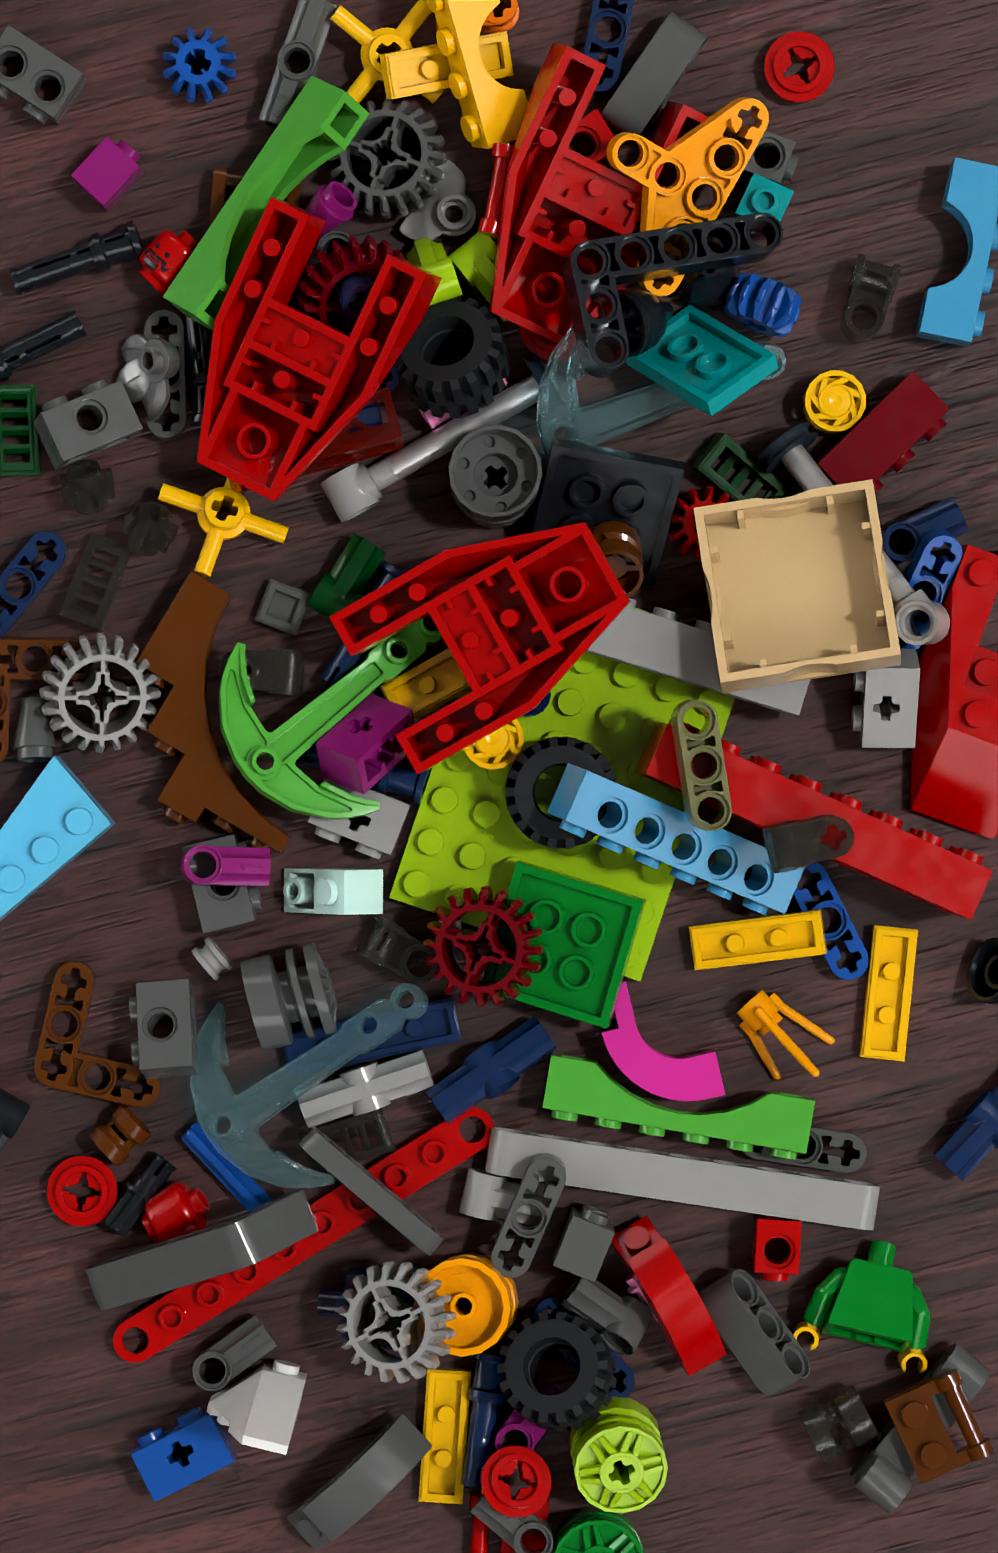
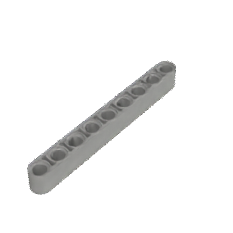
[485,1127,880,1230]

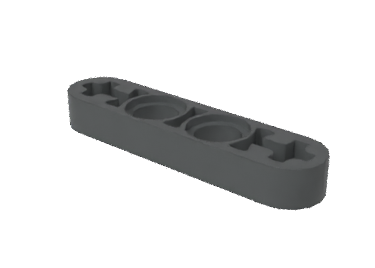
[299,1126,445,1256]

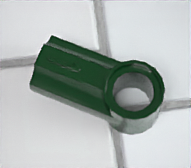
[307,533,387,619]

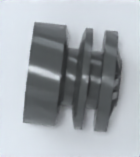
[449,425,542,529]
[240,943,338,1051]

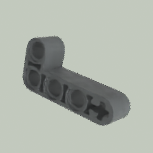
[848,1343,991,1513]

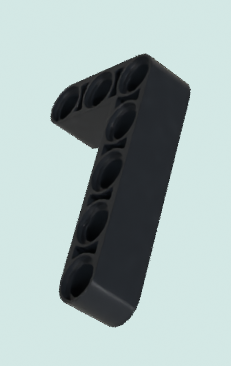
[562,213,783,378]

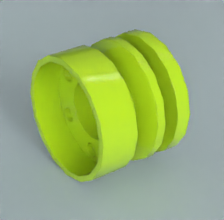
[568,1396,668,1514]

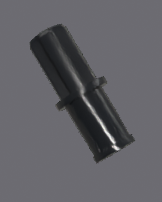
[105,1151,177,1236]

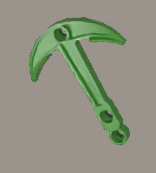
[219,615,443,820]

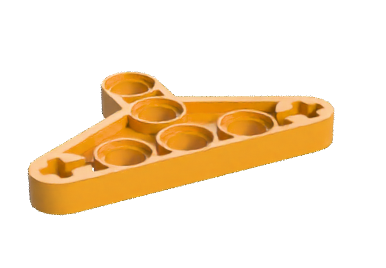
[606,97,769,296]

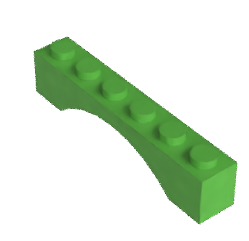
[163,76,370,331]
[542,1053,815,1160]

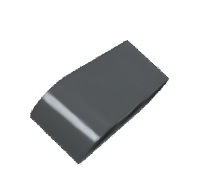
[601,12,708,142]
[700,1269,810,1396]

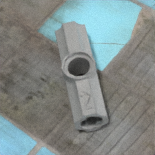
[296,1049,434,1128]

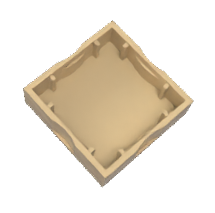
[694,479,901,693]

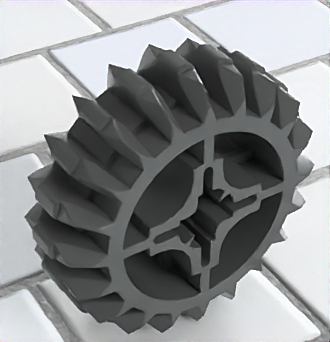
[328,98,448,219]

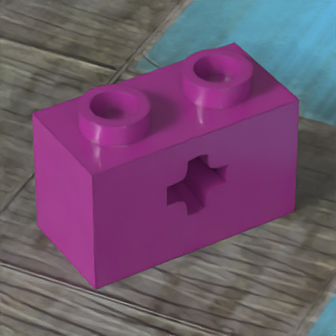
[316,694,415,794]

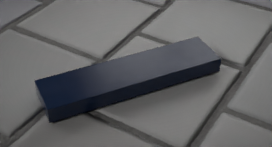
[283,997,462,1077]

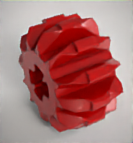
[668,486,730,562]

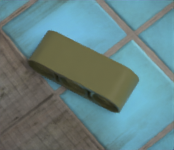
[671,700,732,831]

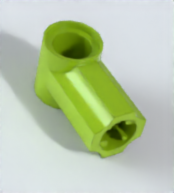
[448,232,507,322]
[407,237,463,306]

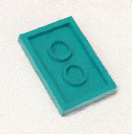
[626,305,778,416]

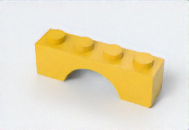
[426,0,528,149]

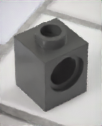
[729,123,800,184]

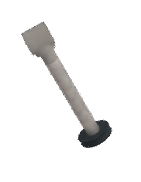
[320,352,566,523]
[757,421,950,645]

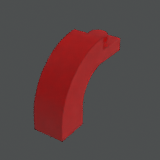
[611,1215,727,1377]

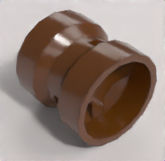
[90,1104,152,1166]

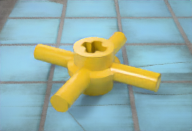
[330,0,444,104]
[158,478,289,578]

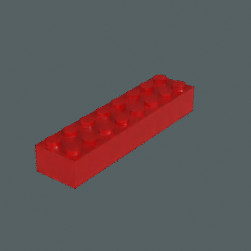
[634,719,993,920]

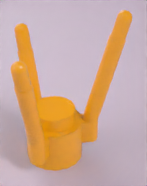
[737,989,835,1080]

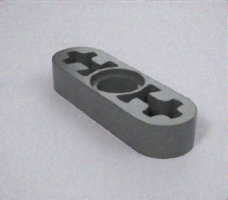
[144,310,188,440]
[743,1126,867,1173]
[491,1153,566,1278]

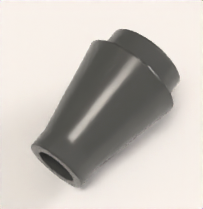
[13,697,57,763]

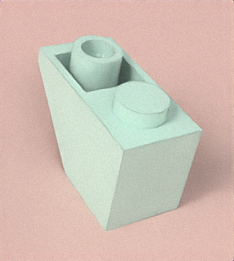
[283,868,383,915]

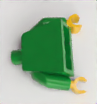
[793,1240,931,1373]

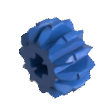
[162,28,237,104]
[724,273,802,337]

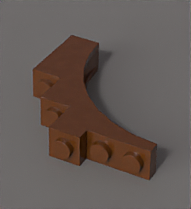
[136,571,292,855]

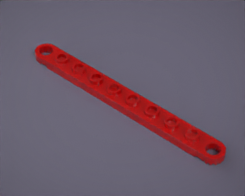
[113,1106,495,1363]

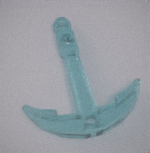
[537,326,786,458]
[190,983,428,1189]

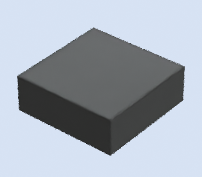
[255,579,312,636]

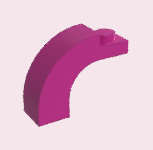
[600,979,725,1101]

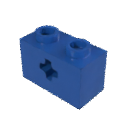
[131,1407,237,1502]

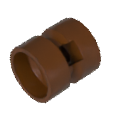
[591,521,644,597]

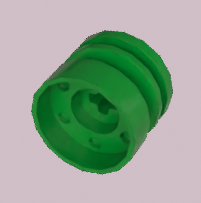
[551,1507,644,1553]

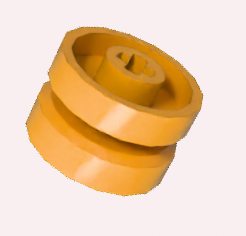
[413,1253,519,1357]

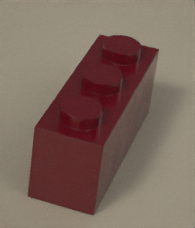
[817,371,950,494]

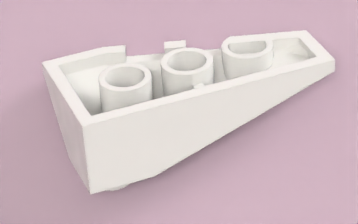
[207,1360,307,1455]

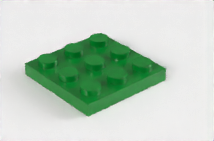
[482,860,646,1029]

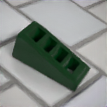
[0,385,41,477]
[690,432,790,502]

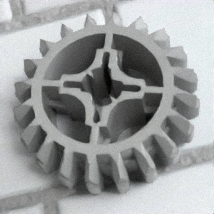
[39,633,161,753]
[336,1261,457,1384]

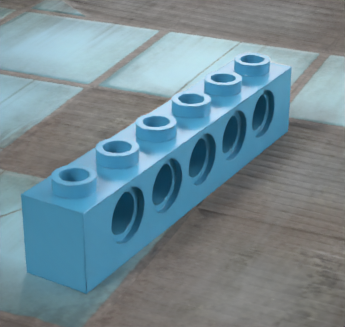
[547,763,806,916]

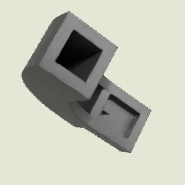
[286,1413,432,1550]

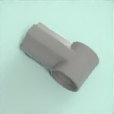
[459,1168,550,1226]

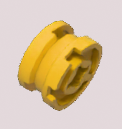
[802,370,866,435]
[464,719,524,770]

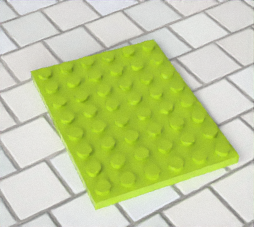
[389,607,735,982]

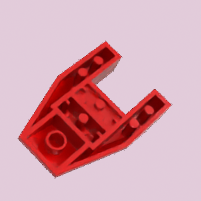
[489,43,709,349]
[197,197,442,501]
[329,522,631,774]
[910,544,998,839]

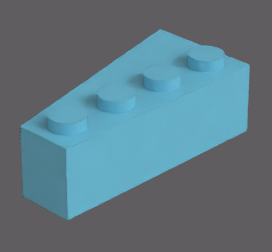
[0,756,116,921]

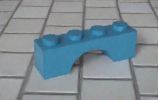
[915,157,998,347]

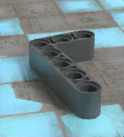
[85,1188,319,1311]

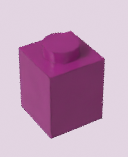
[71,136,143,212]

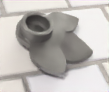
[395,160,476,241]
[117,334,180,421]

